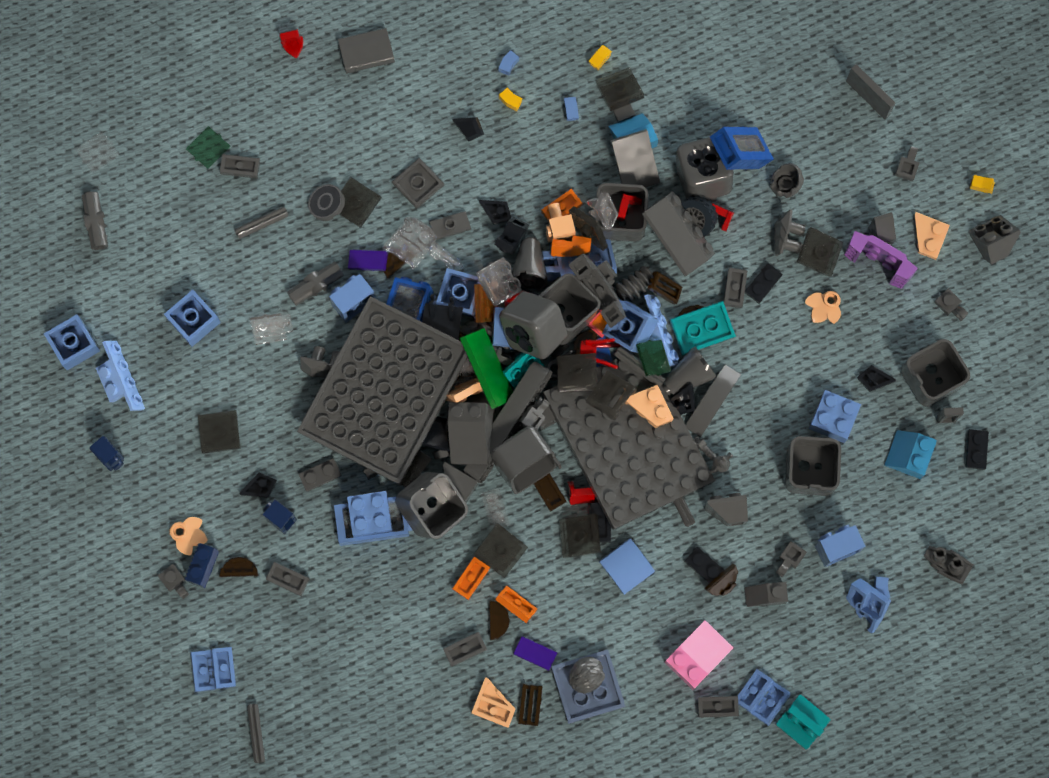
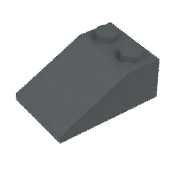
[448,402,494,465]

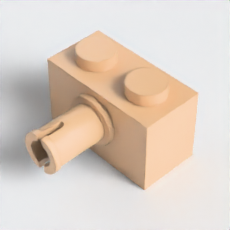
[546,203,576,243]

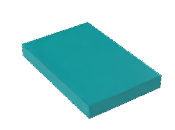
[669,301,736,356]

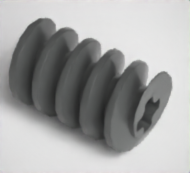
[615,266,654,301]

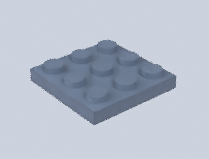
[551,650,625,724]

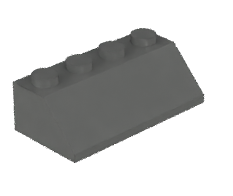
[642,191,715,276]

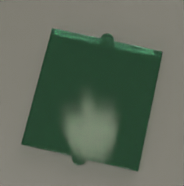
[186,126,231,169]
[636,340,671,376]

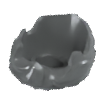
[770,163,804,198]
[569,657,605,694]

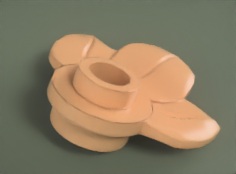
[805,291,841,324]
[170,517,208,556]

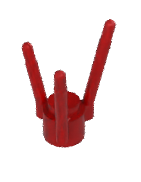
[580,338,623,369]

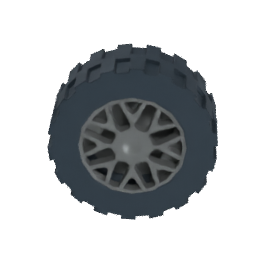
[681,196,718,237]

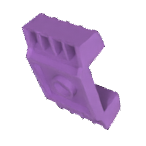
[844,231,918,289]

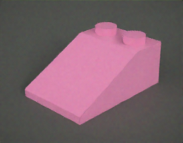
[664,621,733,690]

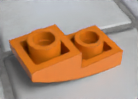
[551,236,592,257]

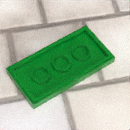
[460,328,513,409]

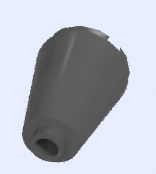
[509,237,548,291]
[662,347,717,395]

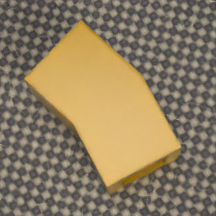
[589,45,612,70]
[499,88,522,111]
[970,175,995,194]

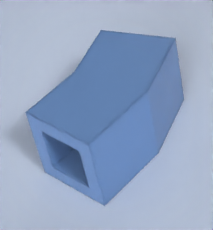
[498,50,519,76]
[564,97,579,121]
[874,576,890,599]

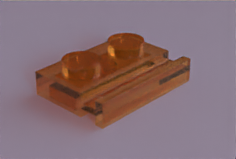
[474,283,498,323]

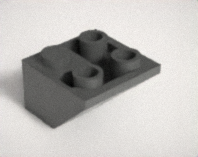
[968,215,1021,265]
[704,493,748,526]

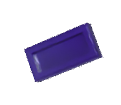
[348,250,388,271]
[513,636,557,671]

